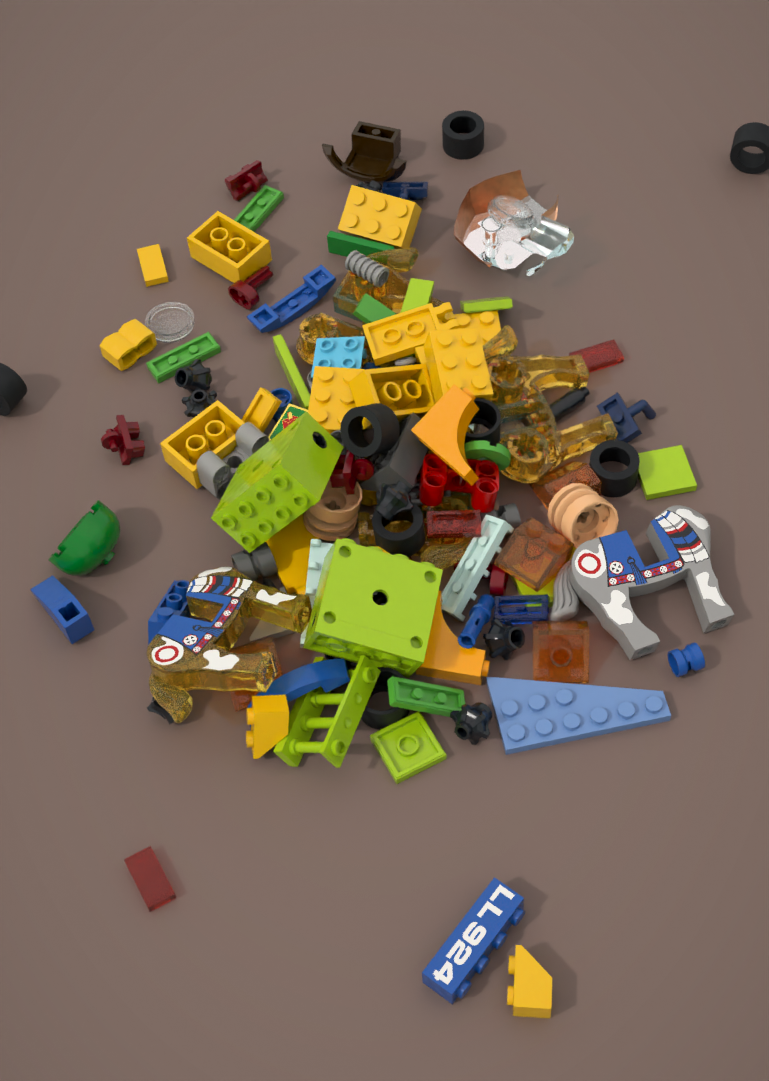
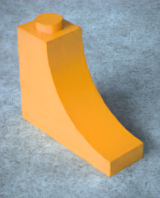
[411,384,479,486]
[416,591,490,685]

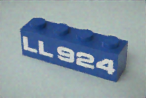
[422,877,525,1004]

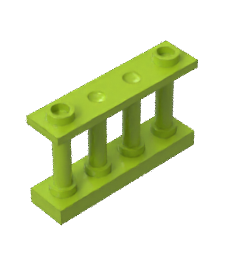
[273,655,381,768]

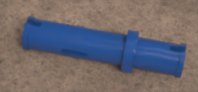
[458,594,495,649]

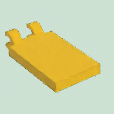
[362,302,460,366]
[265,514,319,607]

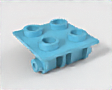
[311,336,367,378]

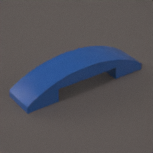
[247,264,336,333]
[247,659,351,727]

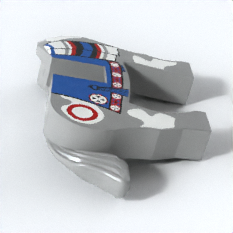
[550,505,734,660]

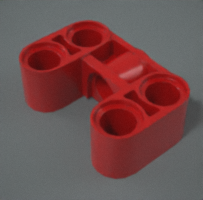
[419,453,499,513]

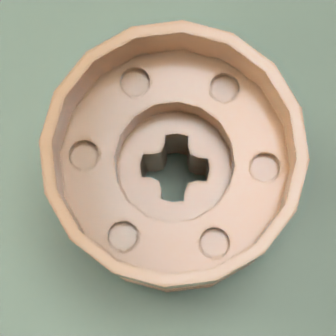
[303,479,362,541]
[547,483,619,549]

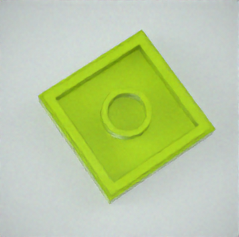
[460,296,513,313]
[638,445,697,500]
[370,711,447,784]

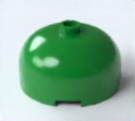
[48,500,120,576]

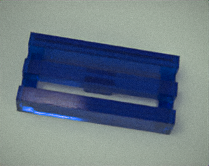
[493,594,550,624]

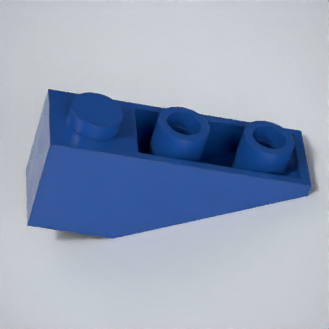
[30,575,94,644]
[148,580,196,649]

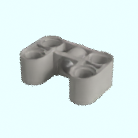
[196,422,269,499]

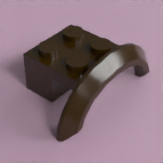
[322,121,407,184]

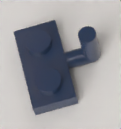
[382,182,428,200]
[597,392,656,443]

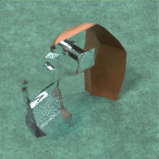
[454,170,574,276]

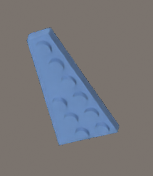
[486,677,671,755]

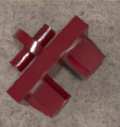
[225,160,268,201]
[101,415,145,465]
[330,449,374,495]

